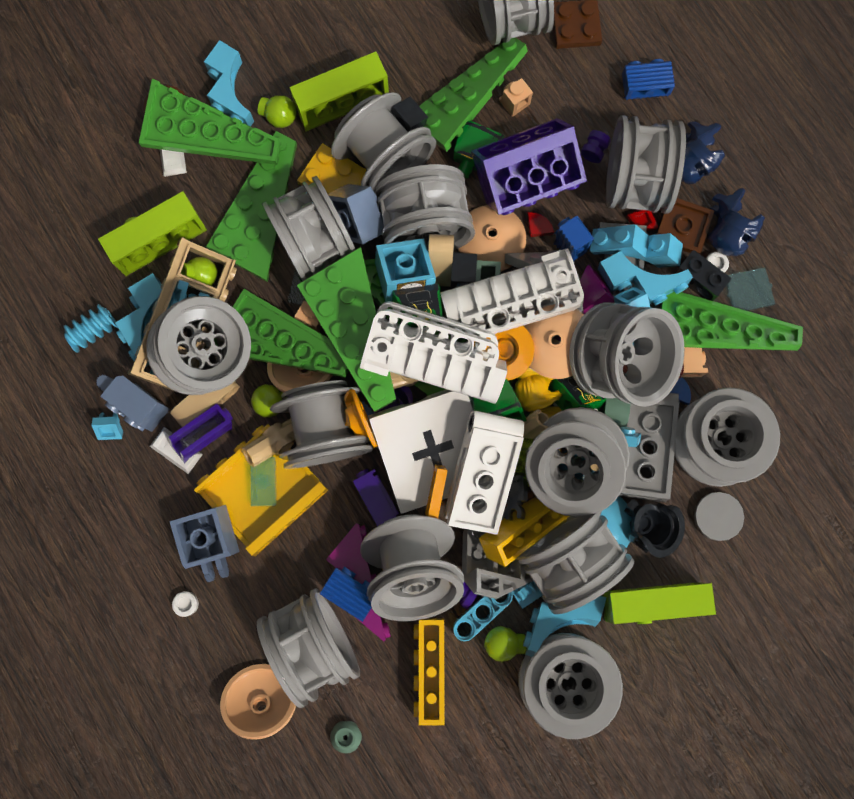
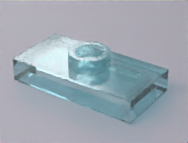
[250,457,277,506]

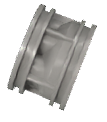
[478,0,554,45]
[606,115,686,214]
[375,164,475,252]
[262,176,356,281]
[569,302,685,407]
[516,511,634,614]
[257,588,360,708]

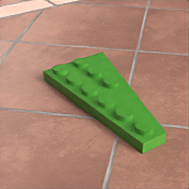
[297,247,396,412]
[214,289,349,377]
[660,292,803,350]

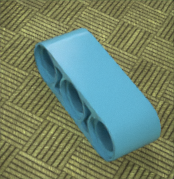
[453,592,513,641]

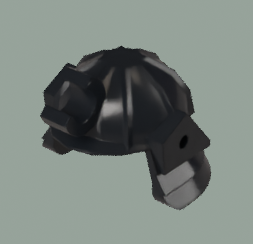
[624,499,685,558]

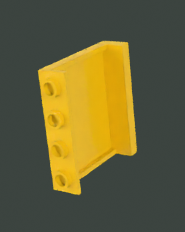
[194,424,328,556]

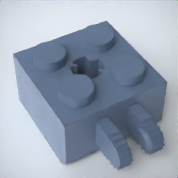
[328,184,384,244]
[96,374,170,432]
[170,505,240,582]

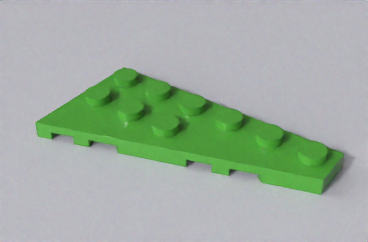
[419,38,528,152]
[139,78,281,165]
[206,131,297,282]

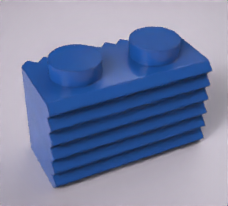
[622,59,675,100]
[553,216,594,261]
[320,566,372,622]

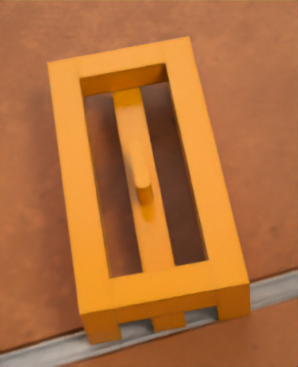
[425,464,448,518]

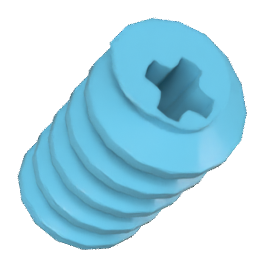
[63,304,118,353]

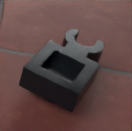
[504,475,528,521]

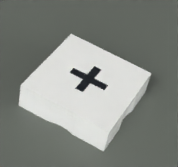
[368,389,487,514]

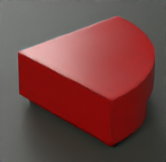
[626,210,658,231]
[527,212,554,237]

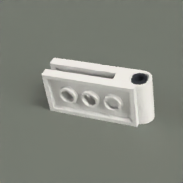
[444,410,524,535]

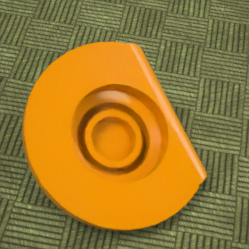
[474,326,534,381]
[344,389,378,448]

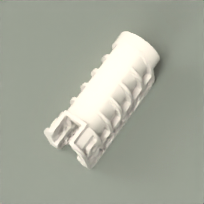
[440,248,584,336]
[360,301,507,404]

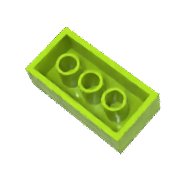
[289,52,389,131]
[98,191,207,276]
[602,582,716,624]

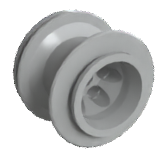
[331,92,436,192]
[146,296,251,395]
[270,380,373,469]
[674,387,780,487]
[525,407,629,517]
[360,515,464,621]
[518,633,623,739]

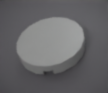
[693,492,744,541]

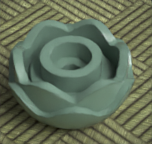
[330,721,362,753]

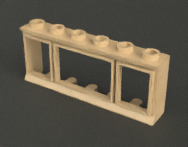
[128,237,237,393]

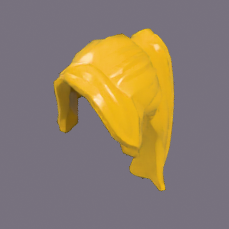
[514,367,562,412]

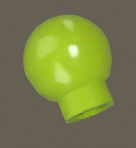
[258,95,296,128]
[180,257,217,286]
[251,384,284,418]
[485,626,527,662]

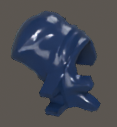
[681,121,725,185]
[707,188,765,257]

